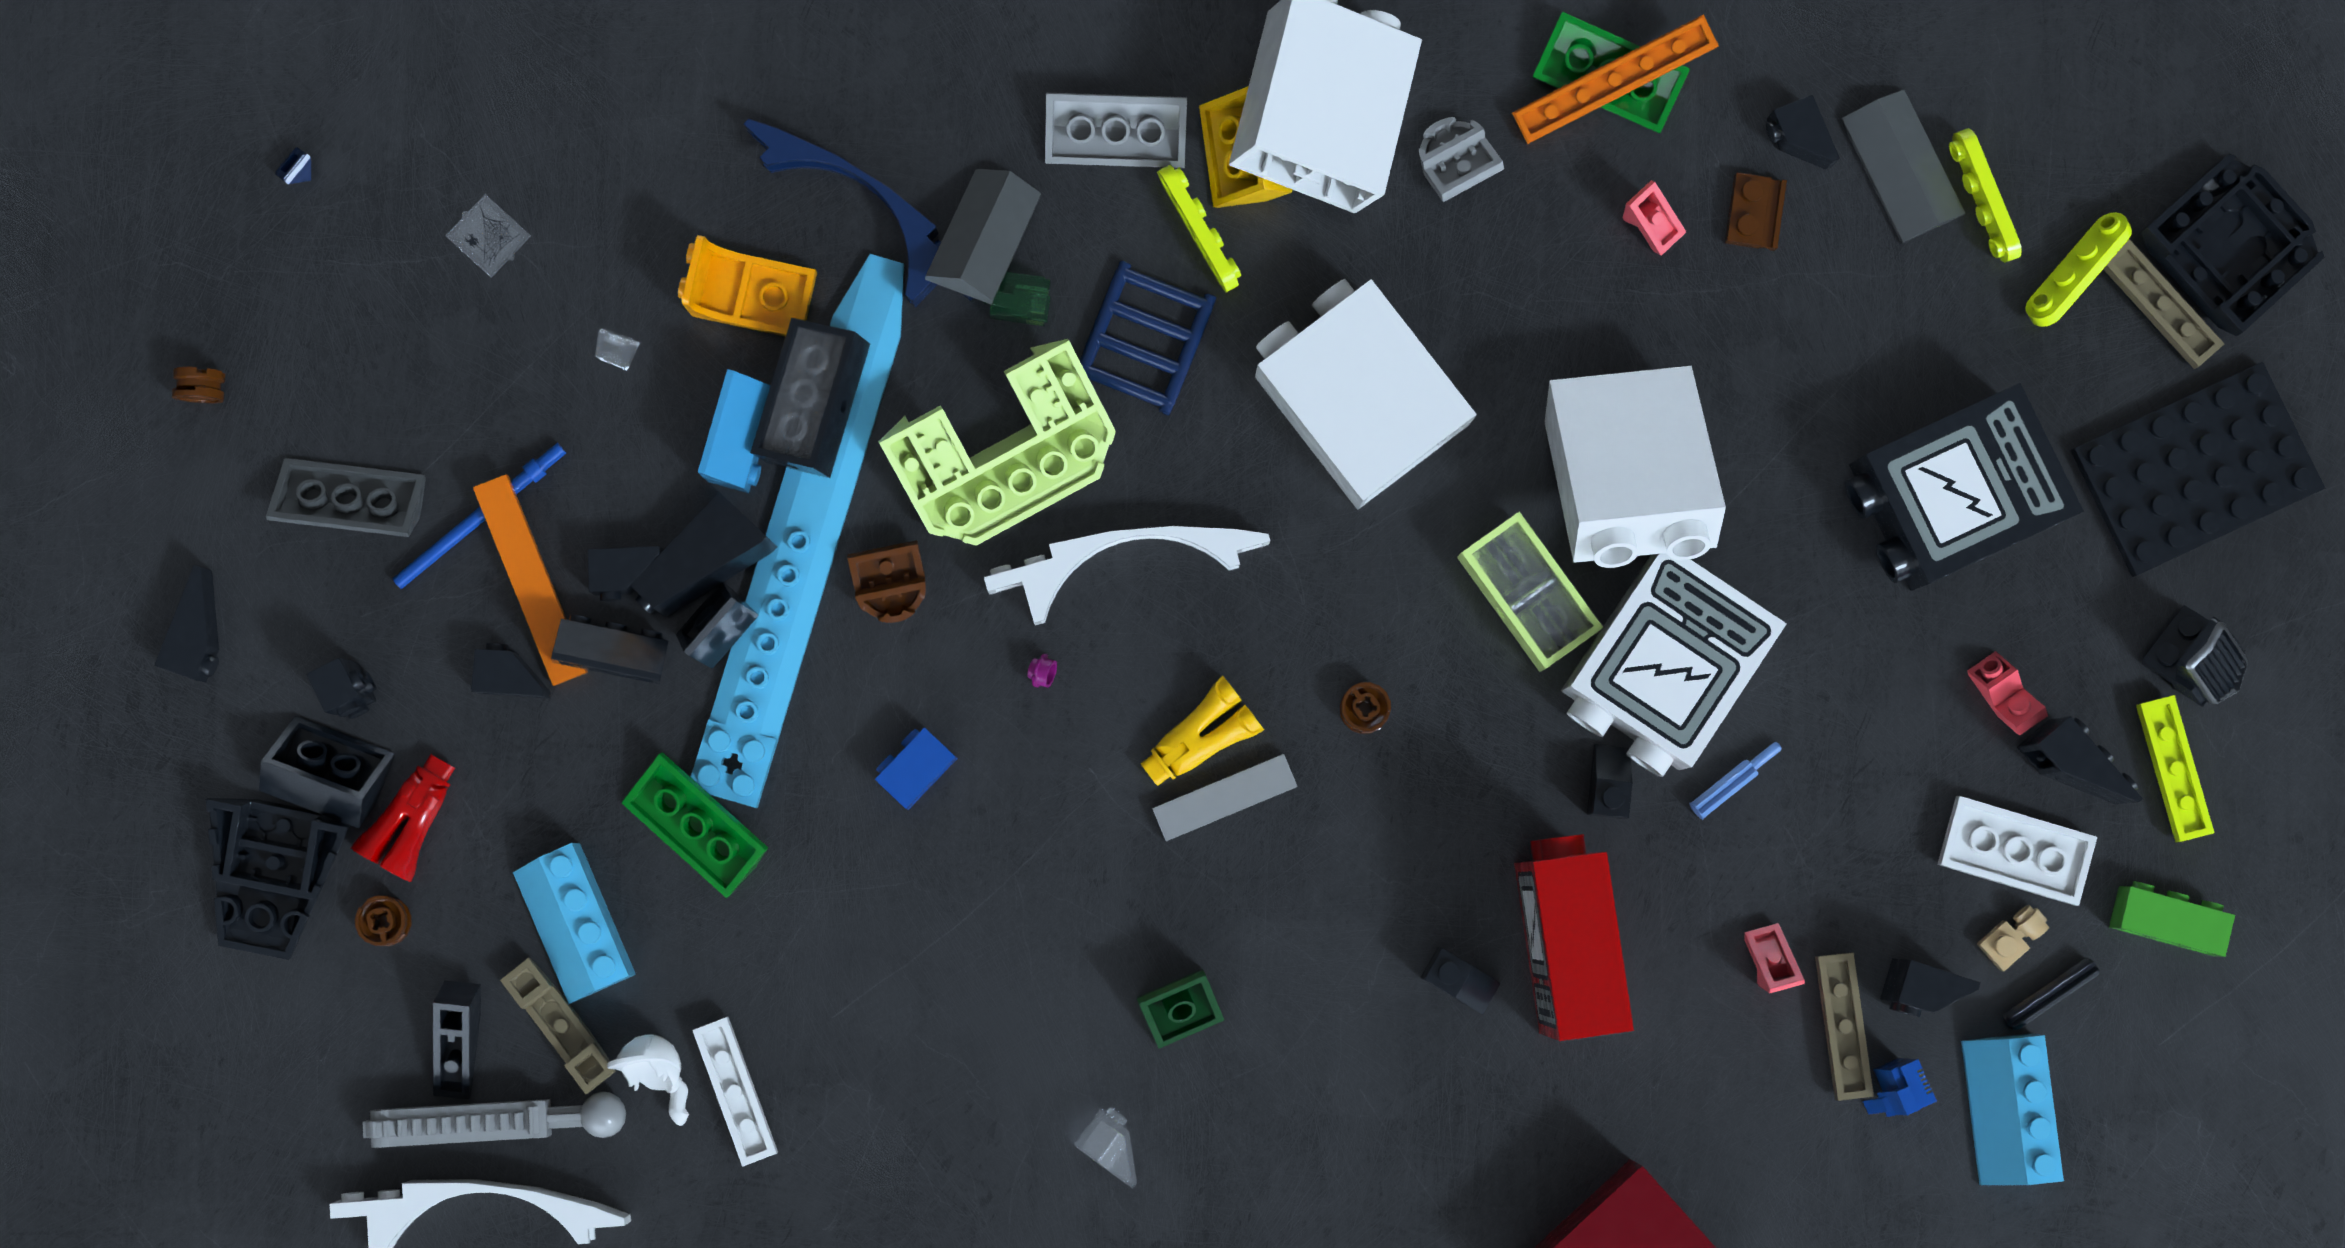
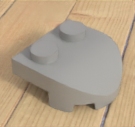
[1419,117,1504,202]

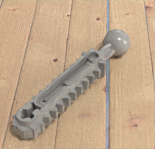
[362,1091,626,1148]

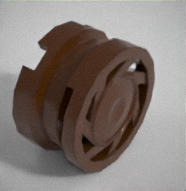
[172,367,225,403]
[1340,682,1391,734]
[355,896,412,946]

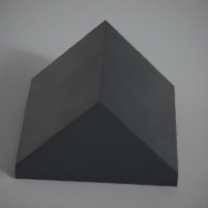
[676,582,759,669]

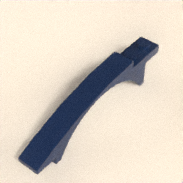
[744,119,973,308]

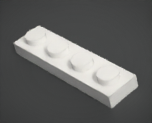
[692,1017,778,1167]

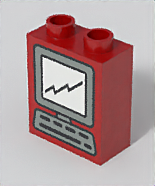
[1514,834,1634,1041]

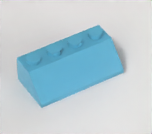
[513,843,636,1004]
[1961,1033,2064,1185]

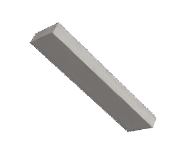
[1152,754,1298,841]

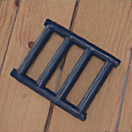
[1079,260,1216,415]

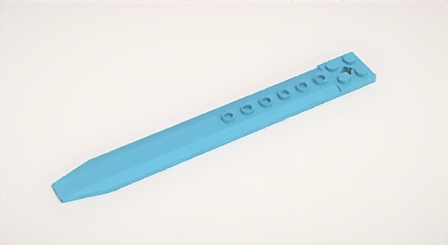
[691,254,904,808]

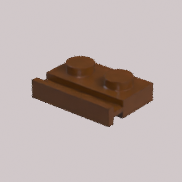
[1725,172,1787,251]

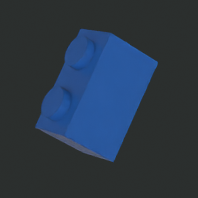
[875,727,958,810]

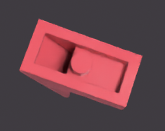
[1623,180,1686,256]
[1744,923,1805,993]

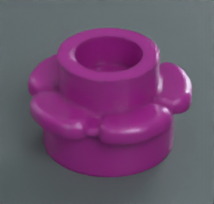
[1027,654,1057,688]

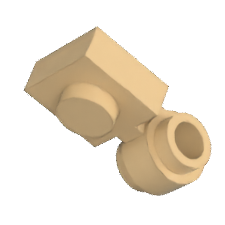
[1977,905,2049,971]

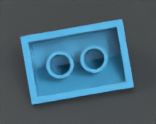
[698,369,771,493]

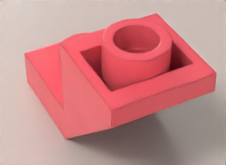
[1967,651,2048,736]

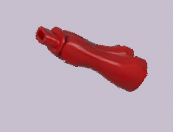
[350,754,455,882]

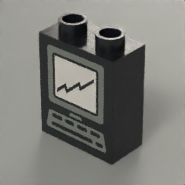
[1845,383,2084,591]

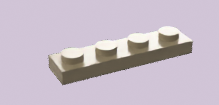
[2103,239,2224,369]
[1815,952,1874,1101]

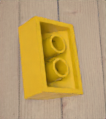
[1199,86,1292,208]

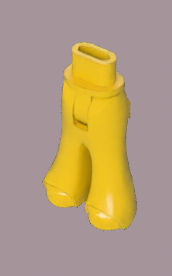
[1141,675,1264,786]

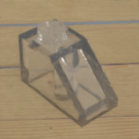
[1074,1107,1137,1189]

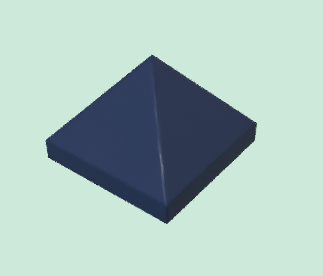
[275,147,311,185]

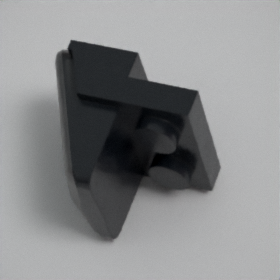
[2142,605,2248,707]

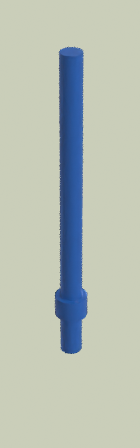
[392,442,567,589]

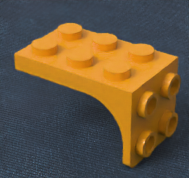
[678,235,817,337]

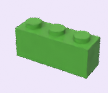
[2109,881,2235,957]

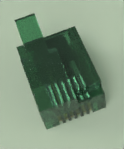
[984,272,1051,326]

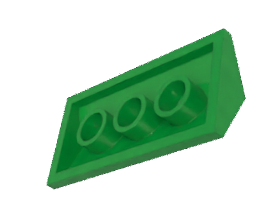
[1533,12,1690,134]
[622,752,768,898]

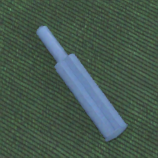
[1689,742,1781,820]

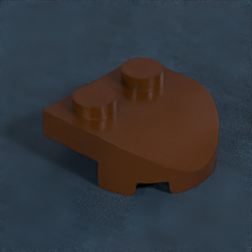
[847,540,926,623]

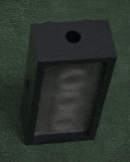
[750,318,870,478]

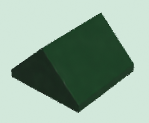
[1137,969,1224,1049]

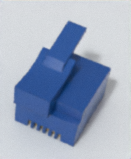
[1863,1058,1937,1117]

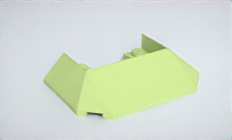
[878,339,1116,546]

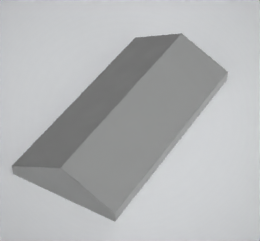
[1045,92,1187,168]

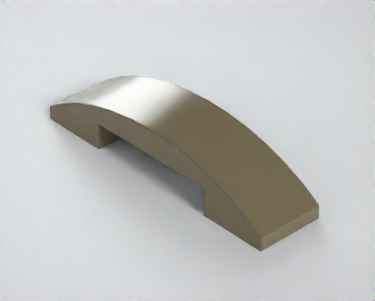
[500,958,616,1094]

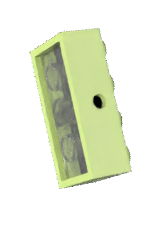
[1457,511,1603,672]

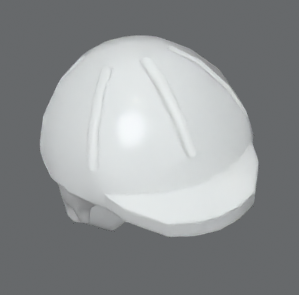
[607,1035,689,1126]

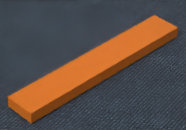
[1512,14,1719,144]
[473,474,588,686]

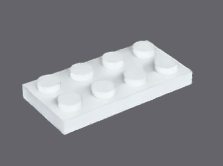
[1937,796,2097,906]

